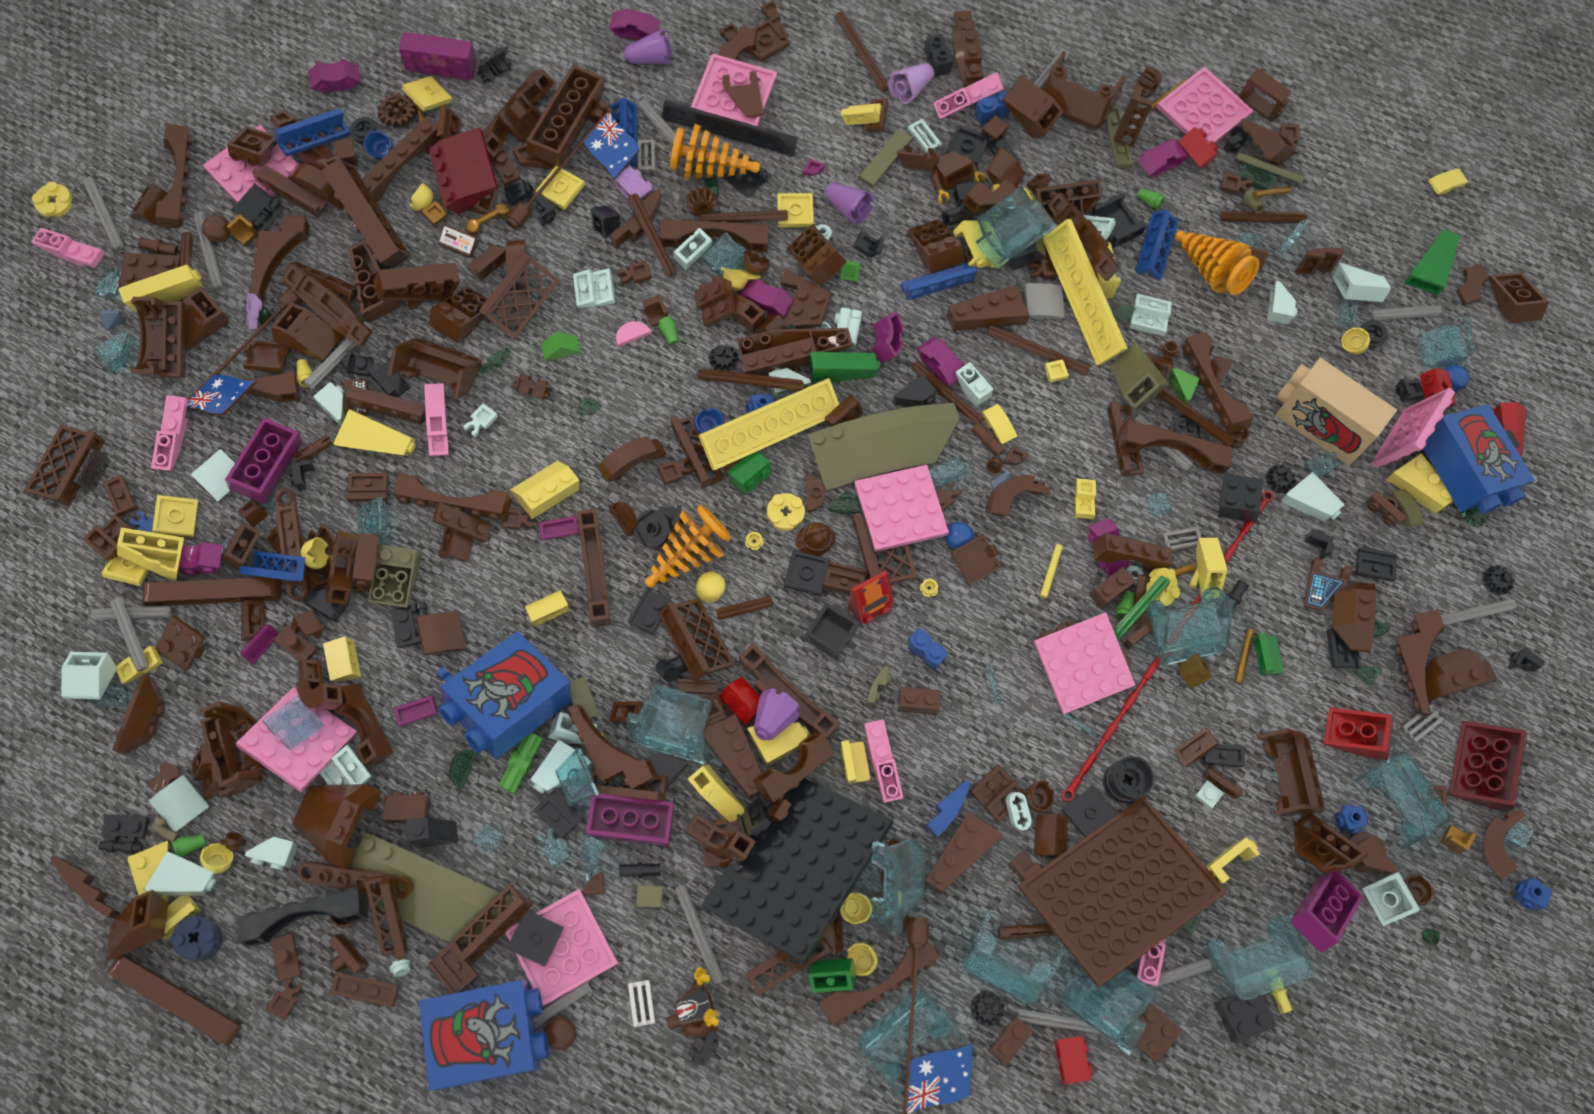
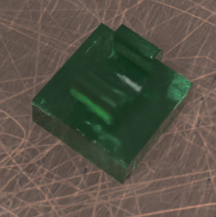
[1461,507,1491,527]

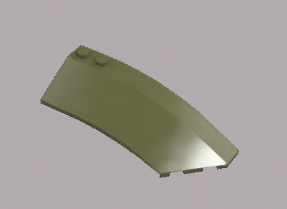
[808,403,960,492]
[345,832,514,946]

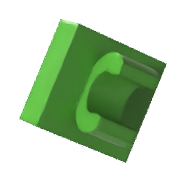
[840,260,860,281]

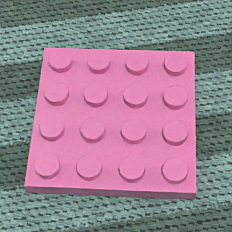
[691,53,777,126]
[1156,67,1254,143]
[203,125,298,202]
[1371,388,1455,467]
[854,465,949,552]
[1033,612,1135,714]
[236,687,357,792]
[505,889,618,1007]

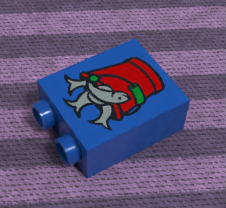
[1423,404,1535,515]
[438,631,571,760]
[419,980,549,1091]

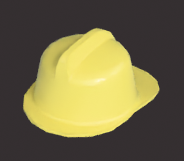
[721,267,761,291]

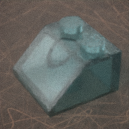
[1417,324,1468,368]

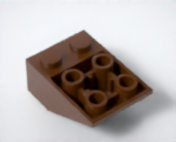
[1002,75,1064,139]
[1241,118,1297,165]
[907,219,963,273]
[787,224,847,287]
[429,285,487,344]
[182,286,229,352]
[271,302,343,362]
[105,890,168,961]

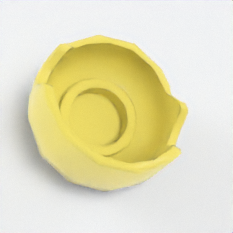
[409,183,433,212]
[1341,328,1370,355]
[301,537,329,569]
[696,571,726,603]
[200,843,233,874]
[839,892,872,924]
[847,943,878,976]

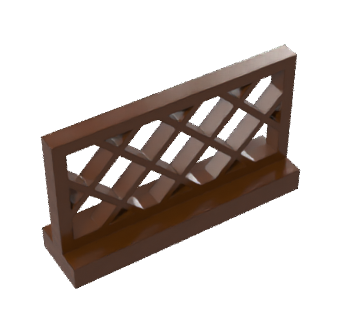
[479,252,560,338]
[24,425,105,507]
[852,513,917,584]
[658,598,735,680]

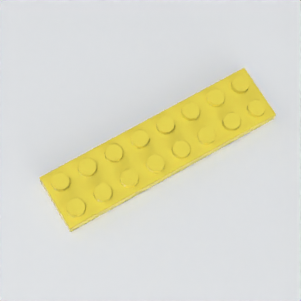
[1043,219,1128,366]
[698,378,839,470]

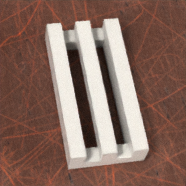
[628,980,655,1027]

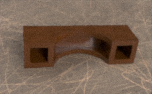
[1093,533,1173,572]
[336,684,394,766]
[753,732,834,802]

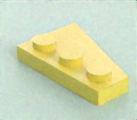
[127,841,170,902]

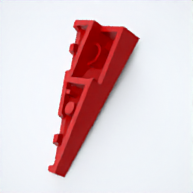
[1494,402,1527,458]

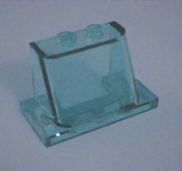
[976,186,1057,269]
[626,684,712,764]
[871,839,926,935]
[1059,969,1158,1055]

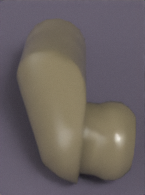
[151,816,180,842]

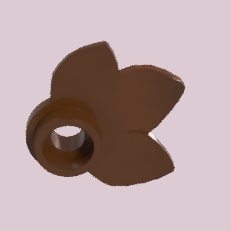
[146,763,182,793]

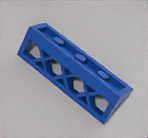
[610,97,638,166]
[275,108,351,157]
[1135,209,1178,280]
[901,263,977,301]
[240,551,305,581]

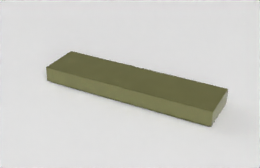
[1105,106,1133,169]
[859,128,913,188]
[1236,150,1305,183]

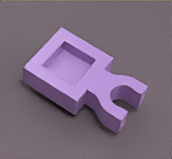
[246,293,262,329]

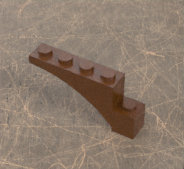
[962,179,1058,235]
[249,215,310,304]
[1394,609,1445,716]
[569,704,658,789]

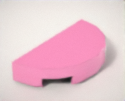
[616,321,651,347]

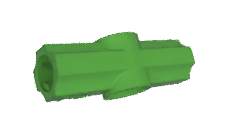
[498,733,543,794]

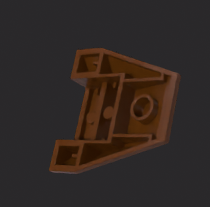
[292,784,382,870]

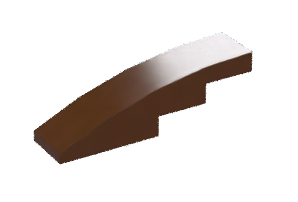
[50,855,120,919]

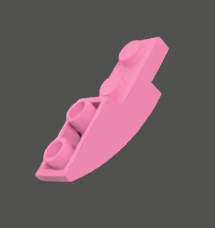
[933,72,1004,119]
[31,228,105,268]
[424,383,449,457]
[151,395,188,471]
[864,719,903,803]
[1136,939,1166,986]

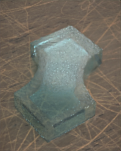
[1278,219,1310,256]

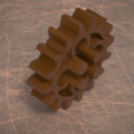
[377,92,416,129]

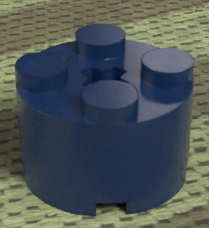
[170,916,222,961]

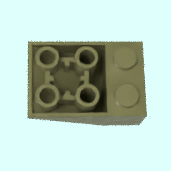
[1110,342,1169,409]
[368,544,422,608]

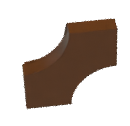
[719,27,758,61]
[1456,264,1489,306]

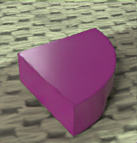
[802,158,825,176]

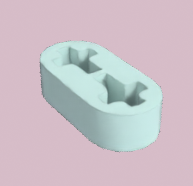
[1006,792,1031,830]

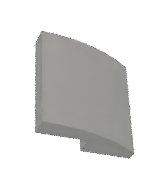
[1024,283,1064,320]

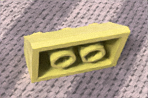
[510,461,579,519]

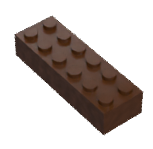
[526,64,604,167]
[321,158,411,268]

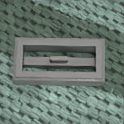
[637,140,656,173]
[1161,527,1202,552]
[1401,704,1444,743]

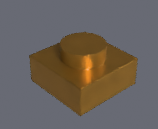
[422,201,448,226]

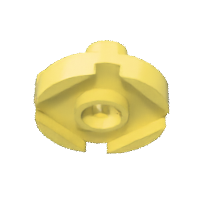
[32,182,72,218]
[767,493,805,531]
[1146,568,1180,606]

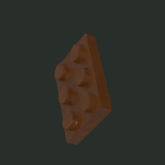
[118,253,180,288]

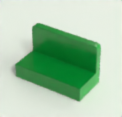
[1253,633,1284,676]

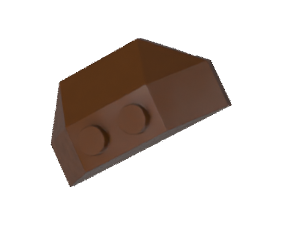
[1035,179,1102,222]
[1332,582,1376,653]
[1425,648,1497,702]
[112,673,165,755]
[1294,814,1368,873]

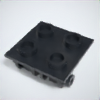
[477,46,512,83]
[723,153,772,198]
[232,183,284,231]

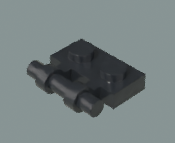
[98,814,149,854]

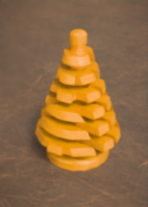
[670,124,760,180]
[1175,230,1260,296]
[644,504,732,588]

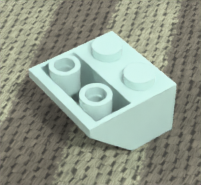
[61,652,117,699]

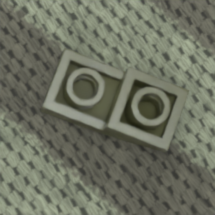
[1389,489,1424,528]
[866,666,892,707]
[570,676,599,718]

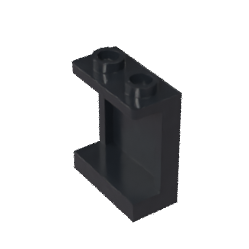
[1091,194,1147,249]

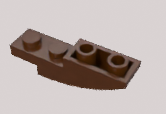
[610,188,662,249]

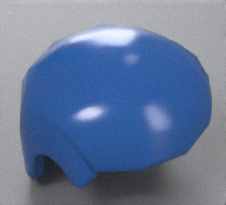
[363,130,393,160]
[1443,364,1470,393]
[694,407,724,433]
[945,522,974,550]

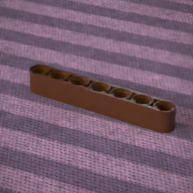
[142,577,282,606]
[106,955,242,1046]

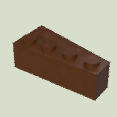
[373,263,460,301]
[946,285,1030,331]
[923,812,1003,895]

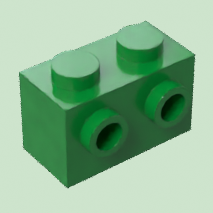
[727,451,772,495]
[808,958,857,993]

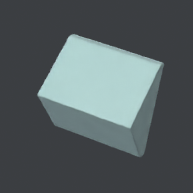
[149,775,210,832]
[1362,872,1420,926]

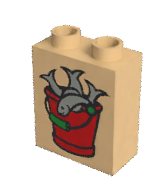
[1276,357,1397,466]

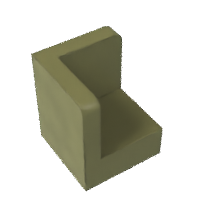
[636,885,663,909]

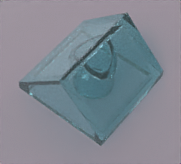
[357,497,389,544]
[555,748,599,806]

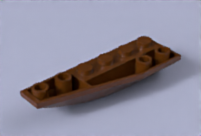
[737,328,853,376]

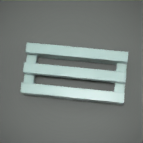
[908,119,942,153]

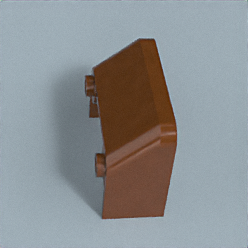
[1043,51,1125,129]
[388,338,482,399]
[1256,728,1325,817]

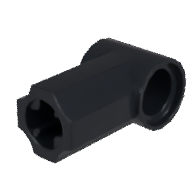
[941,204,975,226]
[655,655,689,682]

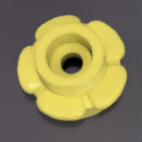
[745,532,764,550]
[920,579,938,597]

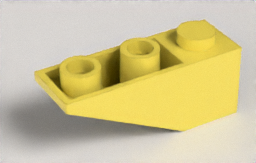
[688,764,745,822]

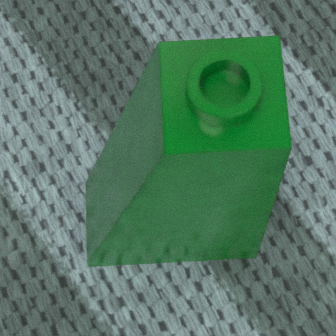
[1404,229,1460,295]
[809,352,880,385]

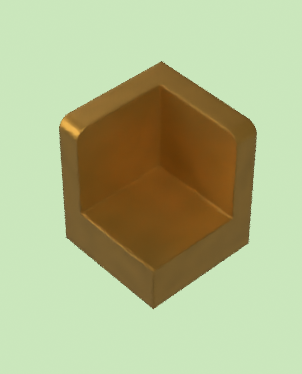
[227,214,259,247]
[1178,653,1212,688]
[1440,825,1477,854]

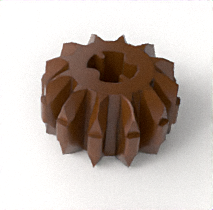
[1134,67,1163,98]
[687,187,717,217]

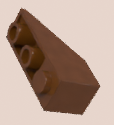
[731,292,765,334]
[244,372,301,403]

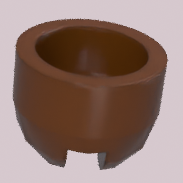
[986,457,1002,473]

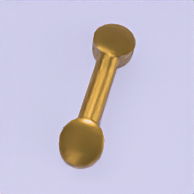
[466,203,511,236]

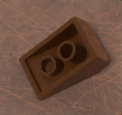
[1489,272,1549,323]

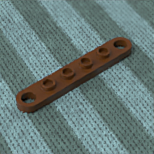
[274,488,309,602]
[297,861,414,899]

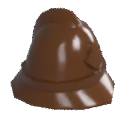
[796,522,836,556]

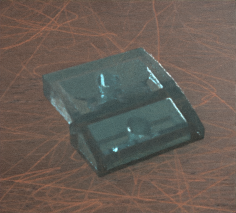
[701,232,746,277]
[262,696,324,750]

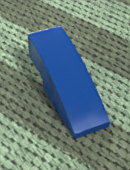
[925,780,970,840]

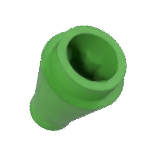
[1137,188,1165,210]
[658,316,679,345]
[1115,591,1135,620]
[172,834,206,857]

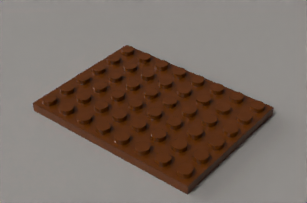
[1018,796,1227,989]

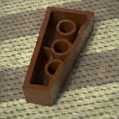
[349,240,401,323]
[699,714,761,800]

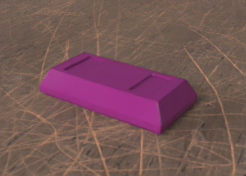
[538,516,580,541]
[240,624,279,665]
[393,695,438,727]

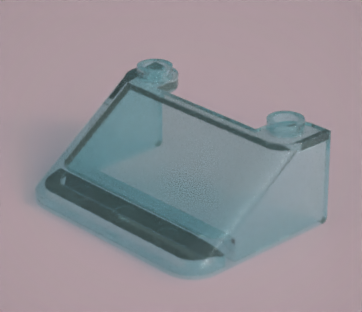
[1148,587,1234,665]
[1205,914,1313,1000]

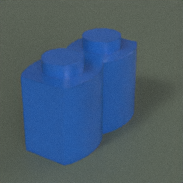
[974,91,1010,124]
[907,628,948,670]

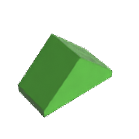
[541,331,581,361]
[1169,368,1200,404]

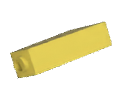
[119,265,203,313]
[334,409,416,456]

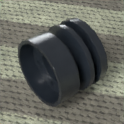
[1103,756,1154,804]

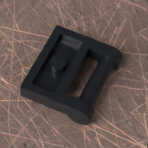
[391,602,427,648]

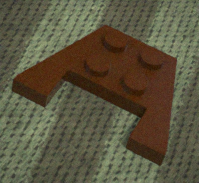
[719,0,789,62]
[768,269,832,329]

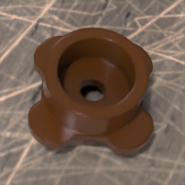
[1159,341,1180,359]
[220,832,246,850]

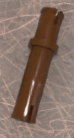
[998,923,1055,940]

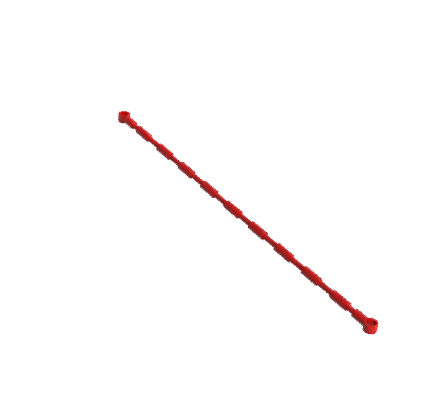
[1061,491,1274,802]

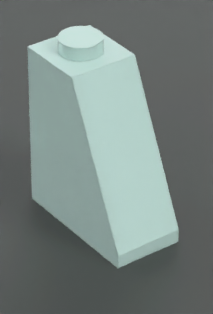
[1332,263,1391,302]
[1281,472,1344,522]
[531,740,594,794]
[144,851,216,896]

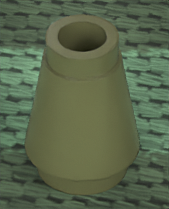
[1243,189,1265,213]

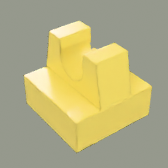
[1044,359,1069,383]

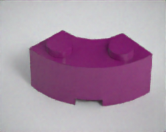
[609,9,660,40]
[308,59,361,93]
[1138,139,1189,178]
[740,279,794,317]
[871,311,903,364]
[917,337,964,386]
[1087,518,1129,576]
[179,542,223,576]

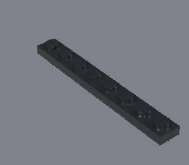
[662,100,798,156]

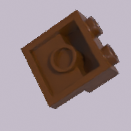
[227,126,277,167]
[694,276,736,327]

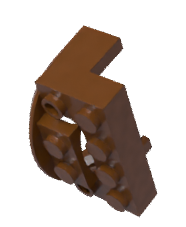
[130,297,186,378]
[200,701,265,797]

